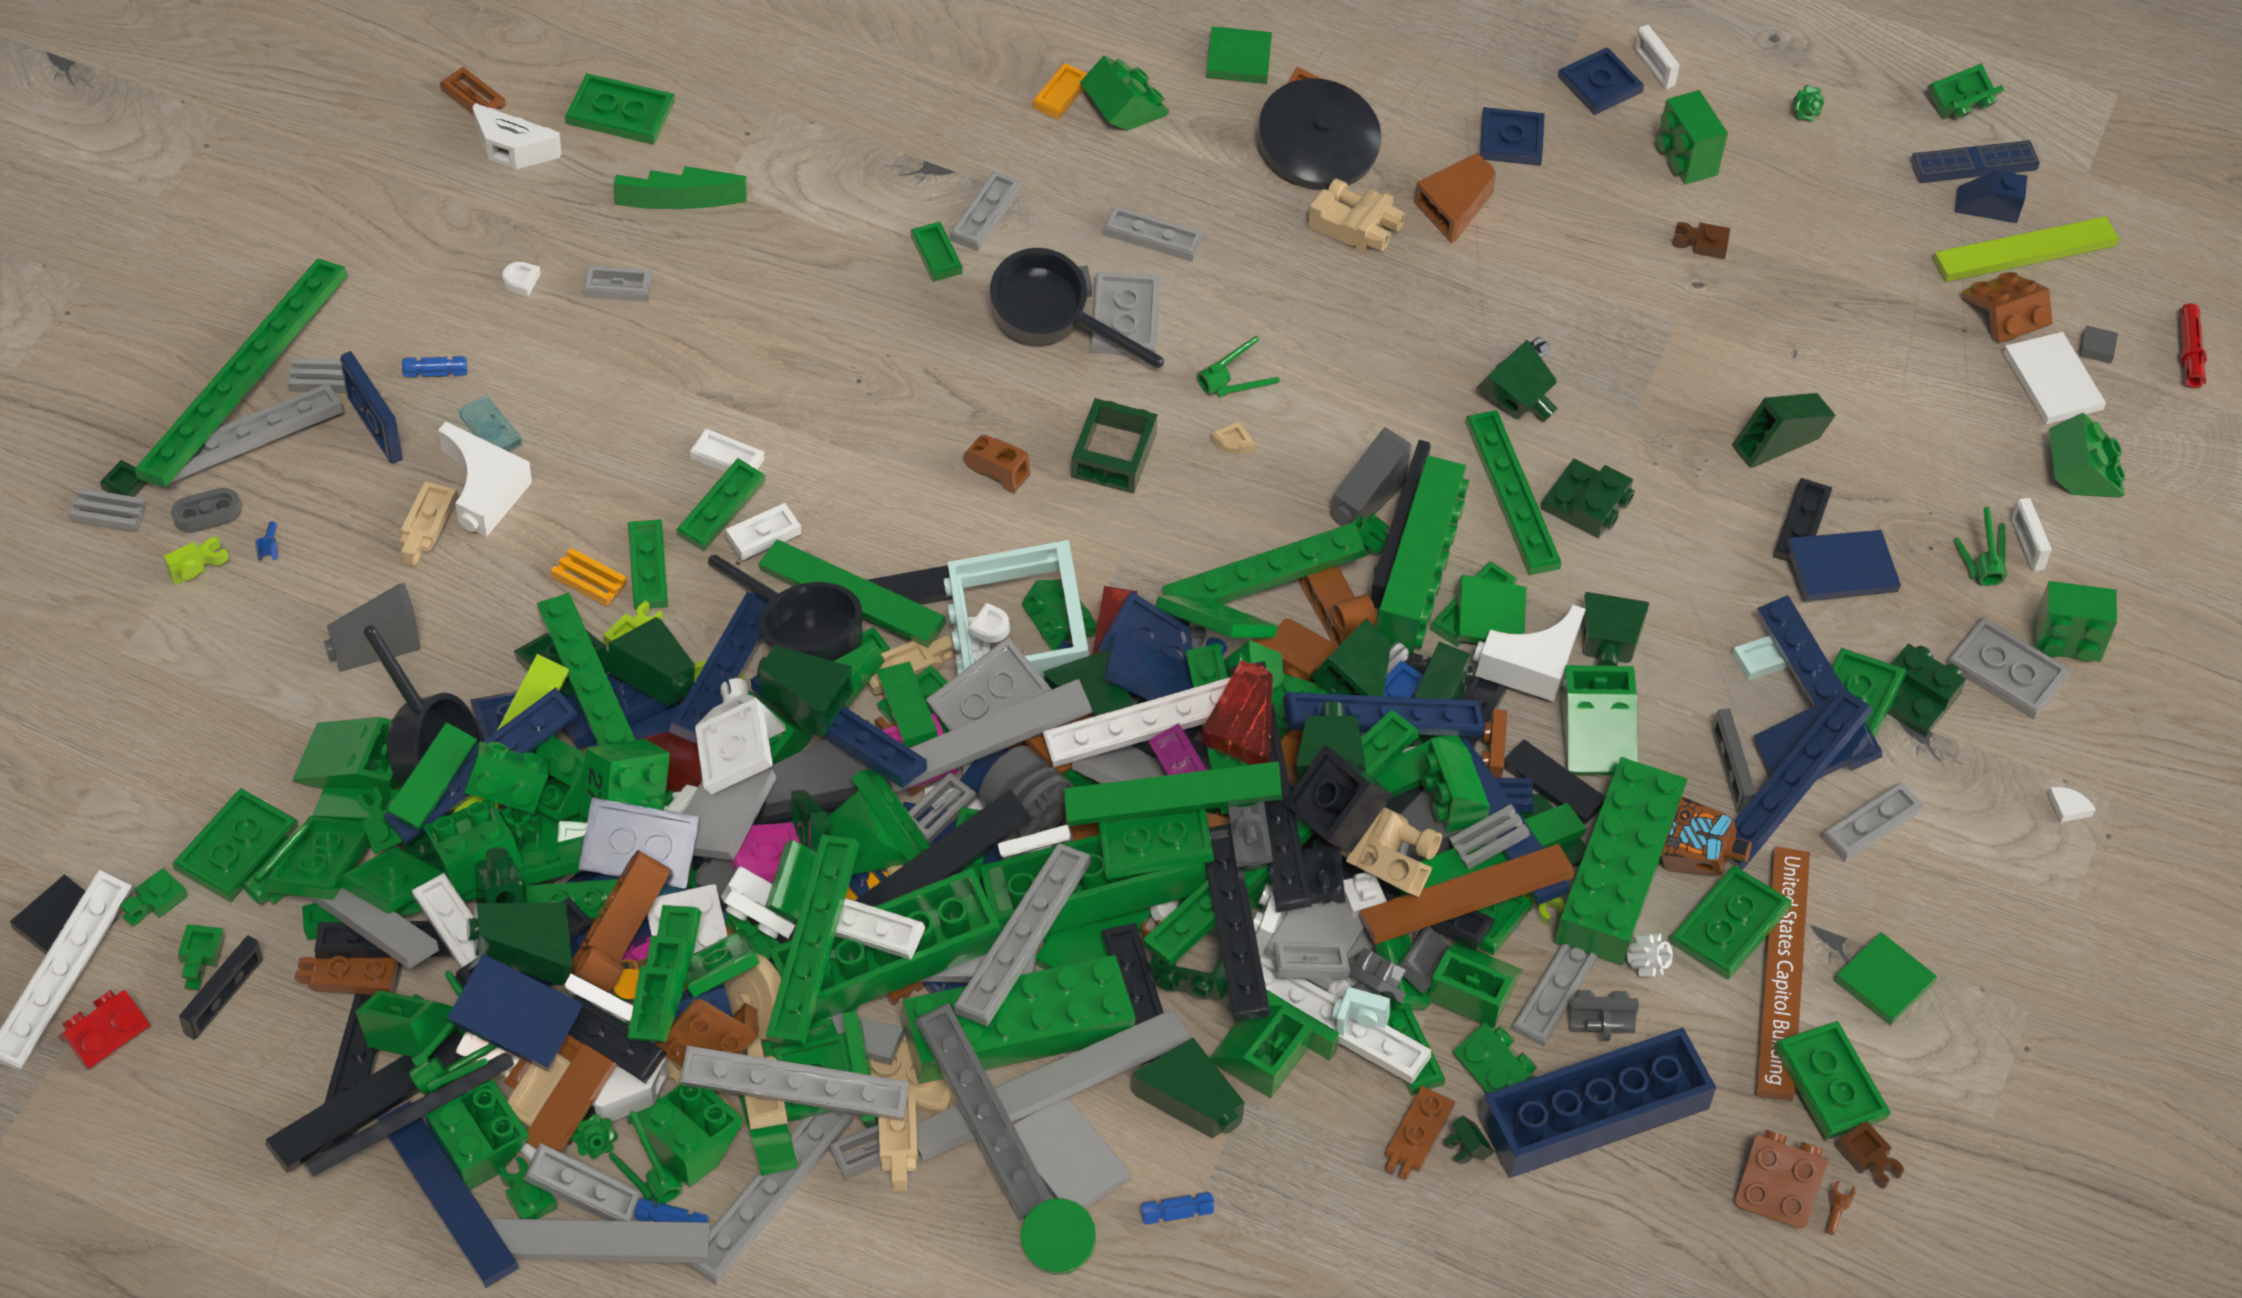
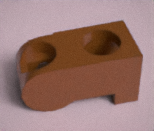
[963,435,1031,493]

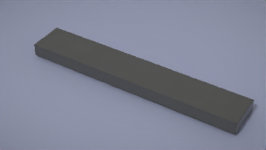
[914,1003,1052,1221]

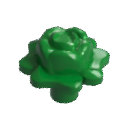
[1793,84,1824,122]
[572,1114,618,1159]

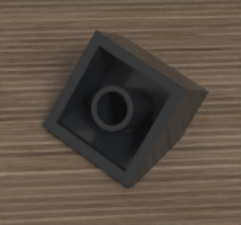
[1284,745,1393,853]

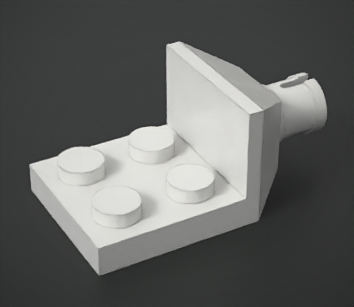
[695,678,786,795]

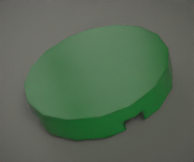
[1021,1198,1096,1275]

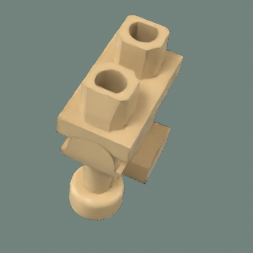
[1308,178,1405,253]
[1335,807,1442,897]

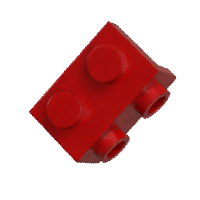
[58,989,150,1070]

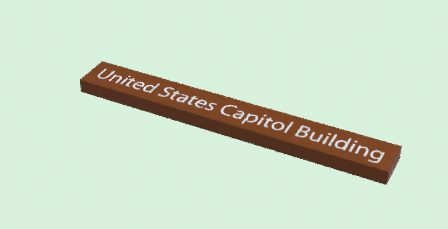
[1756,846,1810,1102]

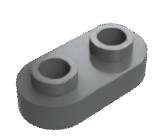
[171,488,241,532]

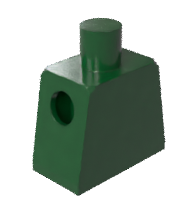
[1476,340,1558,422]
[1581,592,1649,666]
[1297,701,1366,780]
[475,847,524,903]

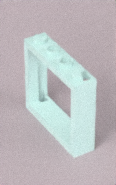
[944,540,1090,679]

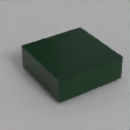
[100,460,148,497]

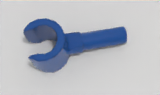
[255,521,278,560]

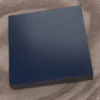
[1558,47,1644,115]
[1480,107,1545,166]

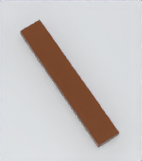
[1361,844,1574,944]

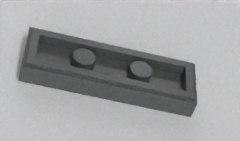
[1712,708,1756,814]

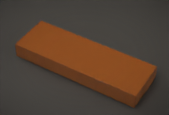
[526,1044,617,1153]

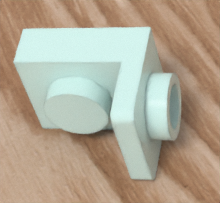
[1332,987,1390,1036]

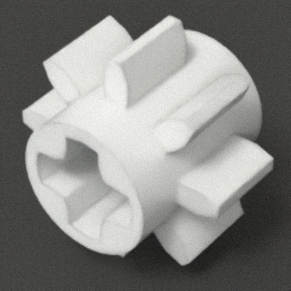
[1627,933,1673,977]

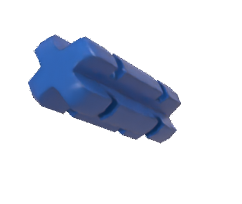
[402,356,467,377]
[1140,1192,1215,1224]
[634,1198,709,1223]

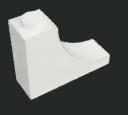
[438,421,532,537]
[1473,605,1585,702]

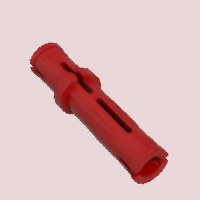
[2179,303,2207,388]

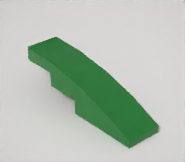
[613,166,748,209]
[627,905,702,1042]

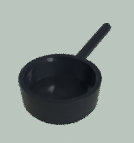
[990,248,1164,368]
[708,554,863,661]
[363,625,480,787]

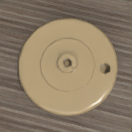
[722,953,781,1041]

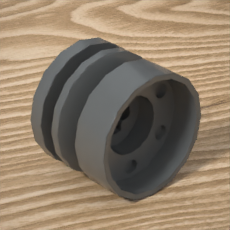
[979,746,1074,837]

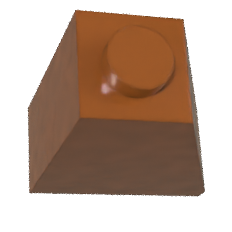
[1414,153,1496,243]

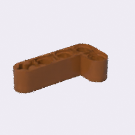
[1297,566,1376,646]
[570,850,670,993]

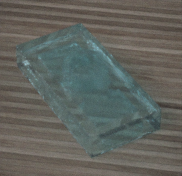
[458,395,522,452]

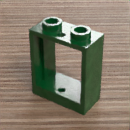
[1071,398,1158,494]
[1149,898,1228,1000]

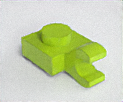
[163,536,229,586]

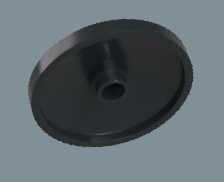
[1257,78,1382,190]

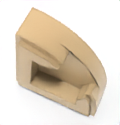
[1210,421,1255,454]

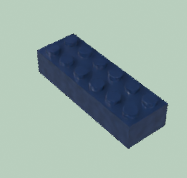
[1479,1027,1716,1178]

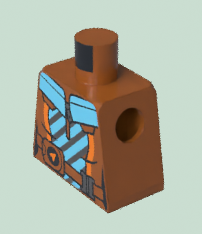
[1661,797,1752,876]

